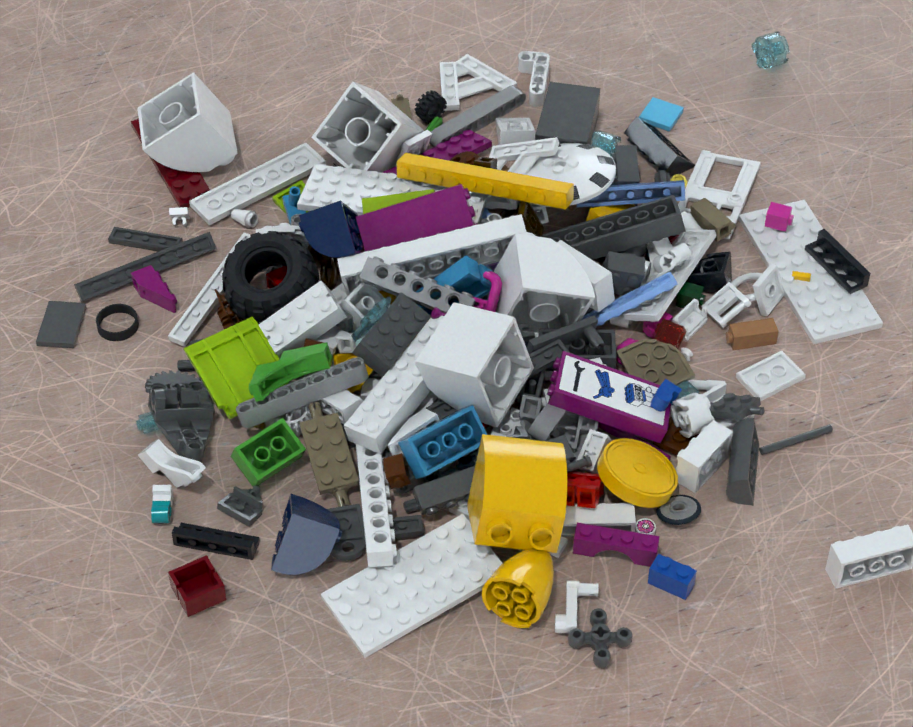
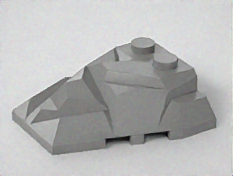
[519,395,599,472]

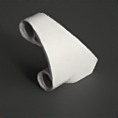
[646,237,692,282]

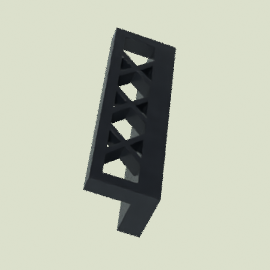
[805,229,871,294]
[172,522,260,560]

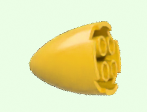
[482,548,554,628]

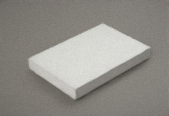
[736,351,806,401]

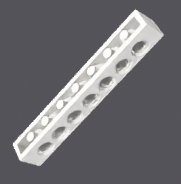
[356,444,397,568]

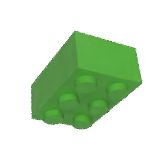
[230,418,306,486]

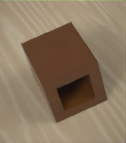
[383,453,411,489]

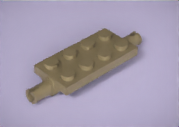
[299,402,359,507]

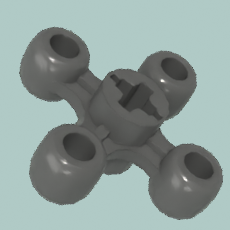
[568,608,633,668]

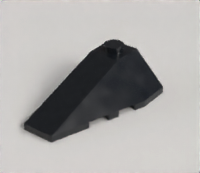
[686,252,732,292]

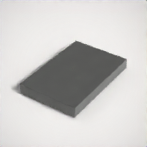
[36,301,86,348]

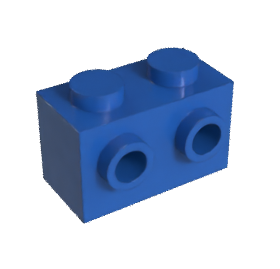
[648,554,697,600]

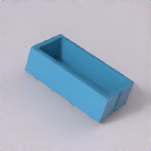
[416,255,492,315]

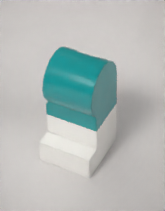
[151,485,174,523]

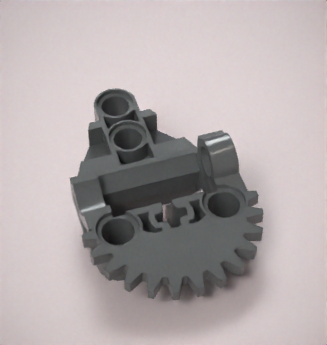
[145,370,214,463]

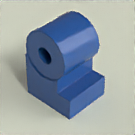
[650,379,682,412]

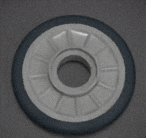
[656,495,701,525]

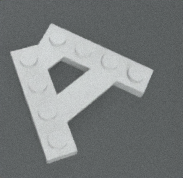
[440,54,517,111]
[489,137,559,205]

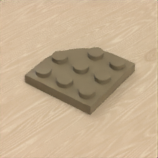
[616,339,695,386]

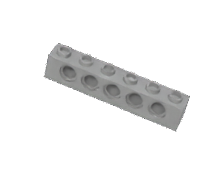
[359,256,475,313]

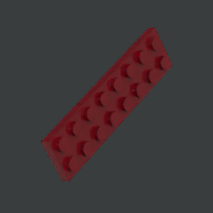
[131,119,210,208]

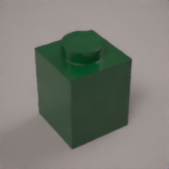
[676,282,706,309]

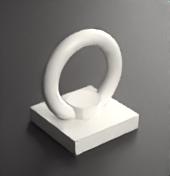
[731,264,785,316]

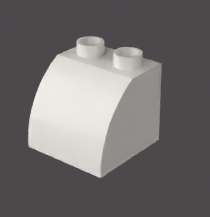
[137,72,238,172]
[311,82,424,173]
[494,232,595,338]
[415,302,534,428]

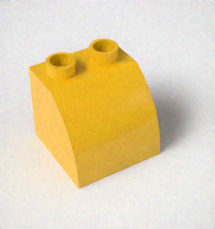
[467,434,567,553]

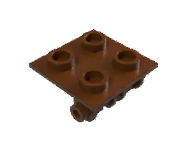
[215,289,242,329]

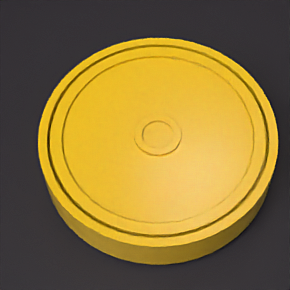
[597,438,678,508]

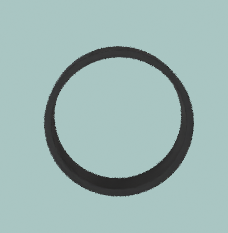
[96,304,139,341]

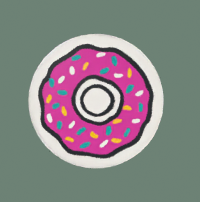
[635,518,656,535]

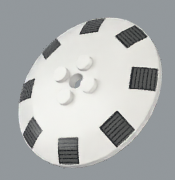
[526,143,616,207]

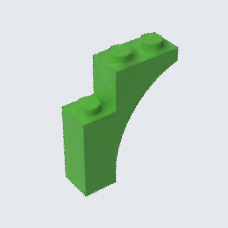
[249,342,333,402]

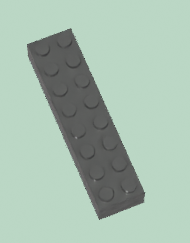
[542,195,686,260]

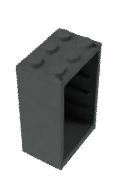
[535,82,600,145]

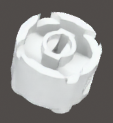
[671,393,715,438]

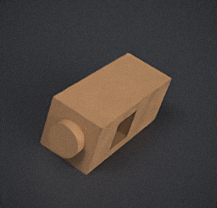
[726,318,779,350]

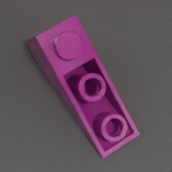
[131,265,177,313]

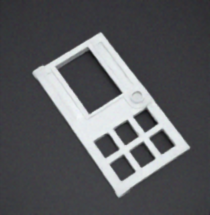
[678,150,761,239]

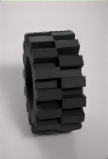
[415,90,447,124]

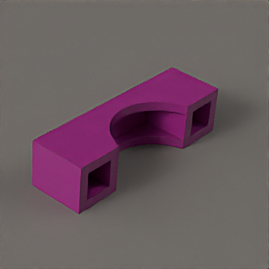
[573,522,660,567]

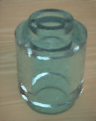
[135,412,160,434]

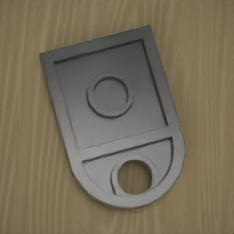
[327,504,366,561]

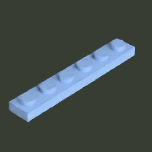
[582,272,678,326]

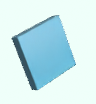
[639,97,684,132]

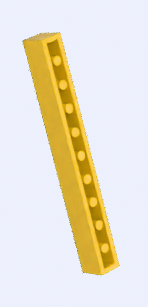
[397,153,574,209]

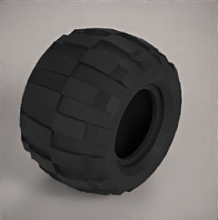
[222,231,319,324]

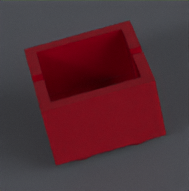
[168,555,227,617]

